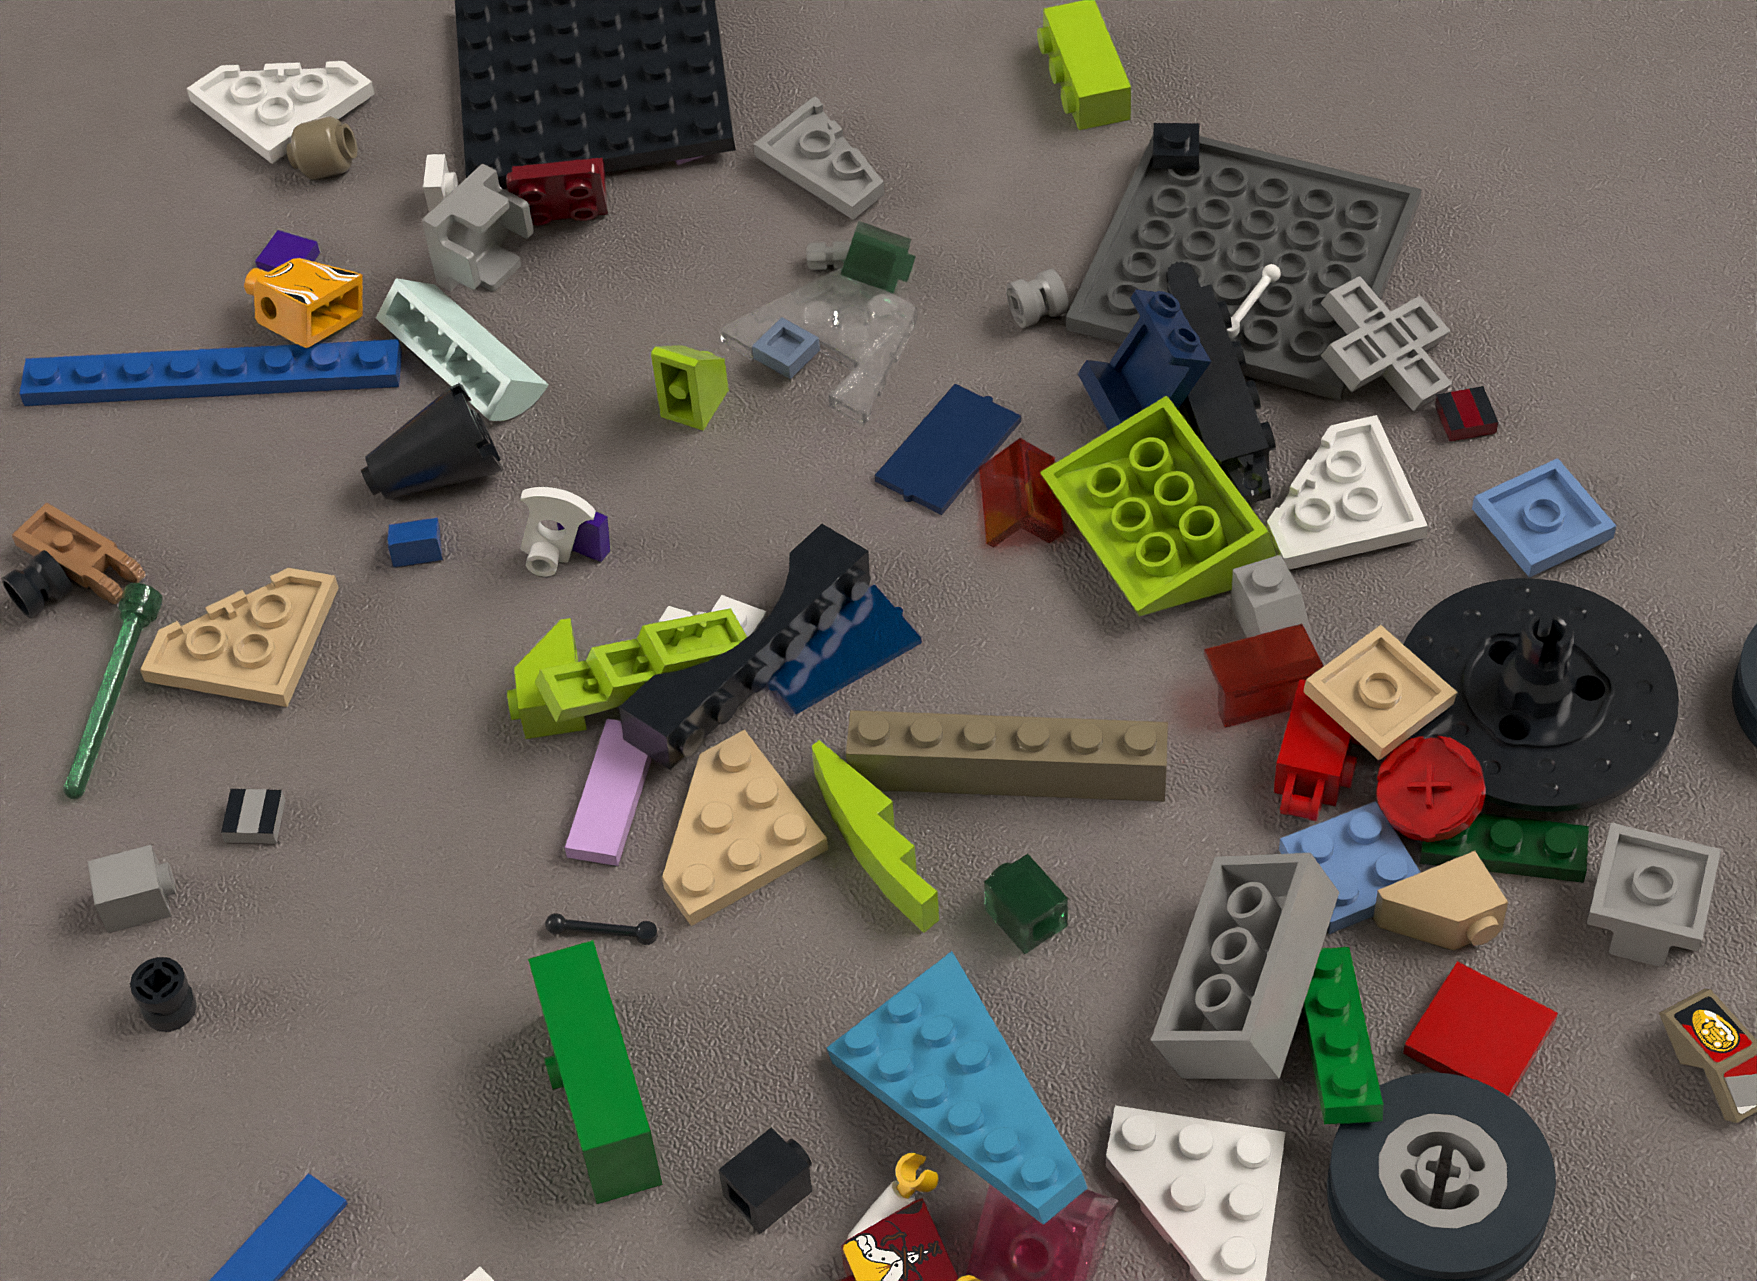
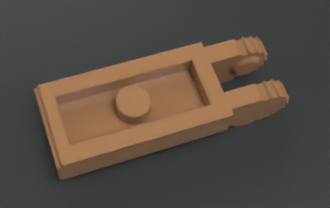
[12,503,146,605]

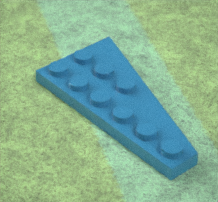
[826,951,1088,1225]

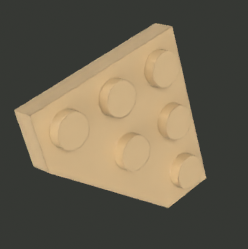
[140,568,339,707]
[662,729,828,926]

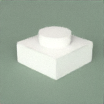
[423,154,458,213]

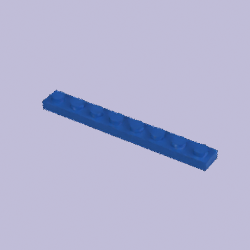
[19,339,402,406]

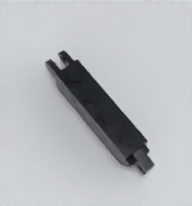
[1166,261,1276,505]

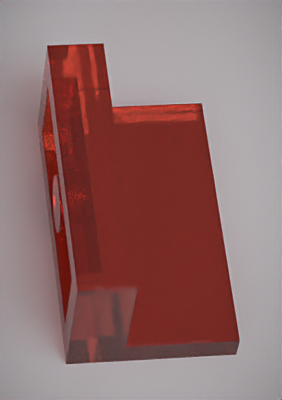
[979,438,1064,548]
[1204,623,1324,728]

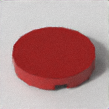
[1376,736,1486,842]

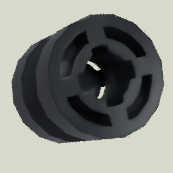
[1,550,73,619]
[130,957,197,1032]

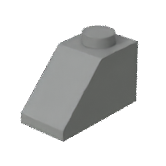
[1230,555,1319,683]

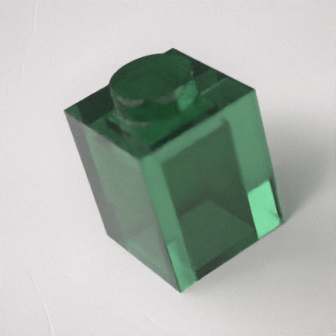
[840,221,916,293]
[984,853,1068,955]

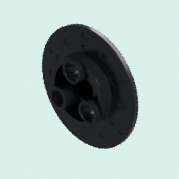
[1403,578,1679,812]

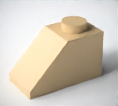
[1373,851,1508,950]

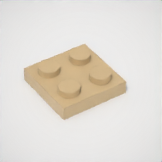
[1303,625,1457,760]

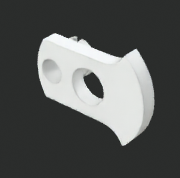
[520,487,596,577]

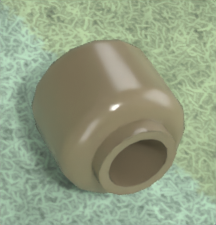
[286,116,357,180]

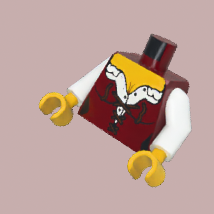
[836,1153,982,1281]

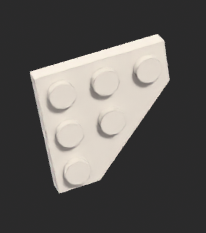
[187,61,375,164]
[1267,415,1428,570]
[1106,1105,1286,1281]

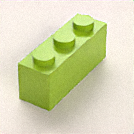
[1037,0,1131,130]

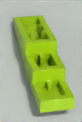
[535,608,747,723]
[811,740,939,933]

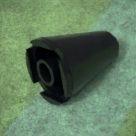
[361,383,503,500]

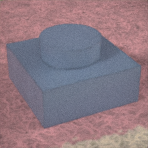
[752,317,820,379]

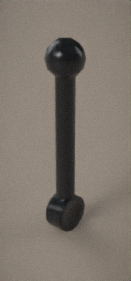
[545,913,658,945]

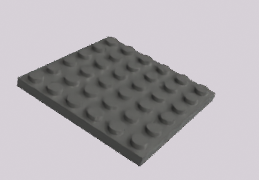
[1066,135,1422,400]

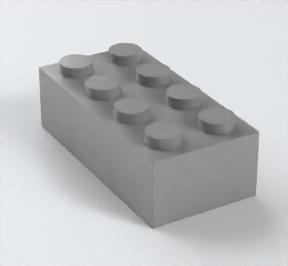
[1151,853,1339,1079]

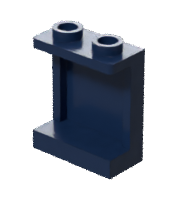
[1077,289,1211,431]

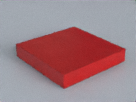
[1403,961,1558,1098]

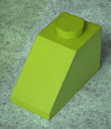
[651,345,729,431]
[507,618,587,739]

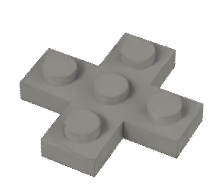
[1321,276,1453,411]

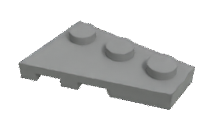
[753,95,884,220]

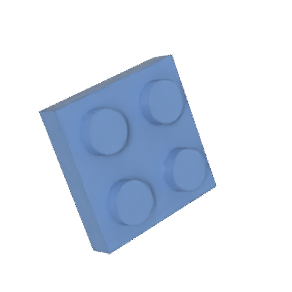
[1472,458,1616,577]
[1279,801,1421,934]

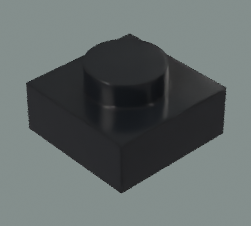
[1153,123,1200,169]

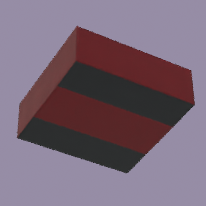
[1435,386,1498,442]

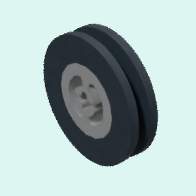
[1327,1073,1556,1281]

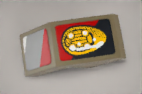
[1659,988,1757,1123]

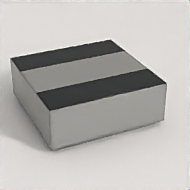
[221,789,285,844]

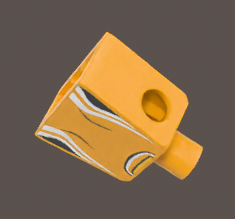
[244,258,363,348]

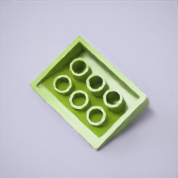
[1040,396,1276,616]

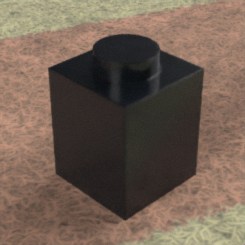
[718,1127,812,1234]

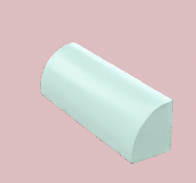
[376,278,549,421]

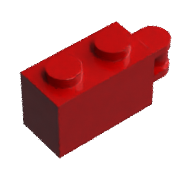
[1273,679,1362,822]

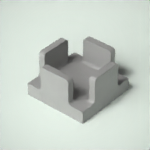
[422,164,534,292]
[1587,823,1721,967]

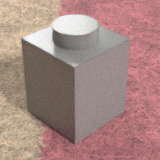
[87,845,176,933]

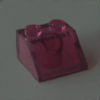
[966,1184,1118,1281]

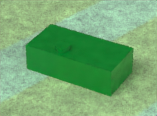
[528,940,663,1204]

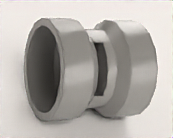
[1006,268,1068,328]

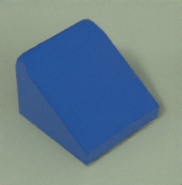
[387,517,443,567]

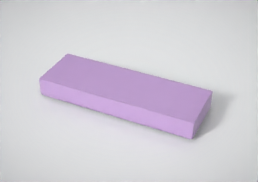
[565,719,652,866]

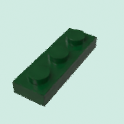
[1420,813,1589,883]

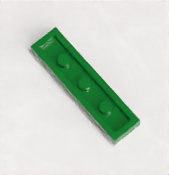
[1302,947,1383,1125]

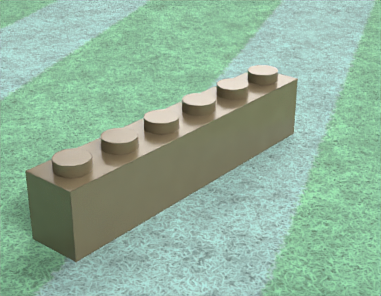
[846,710,1168,802]

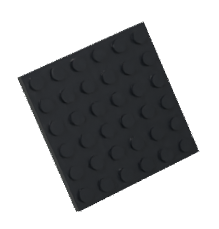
[455,0,736,189]

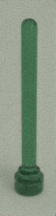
[64,583,163,799]

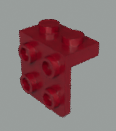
[506,158,608,225]

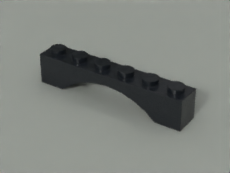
[619,524,871,770]

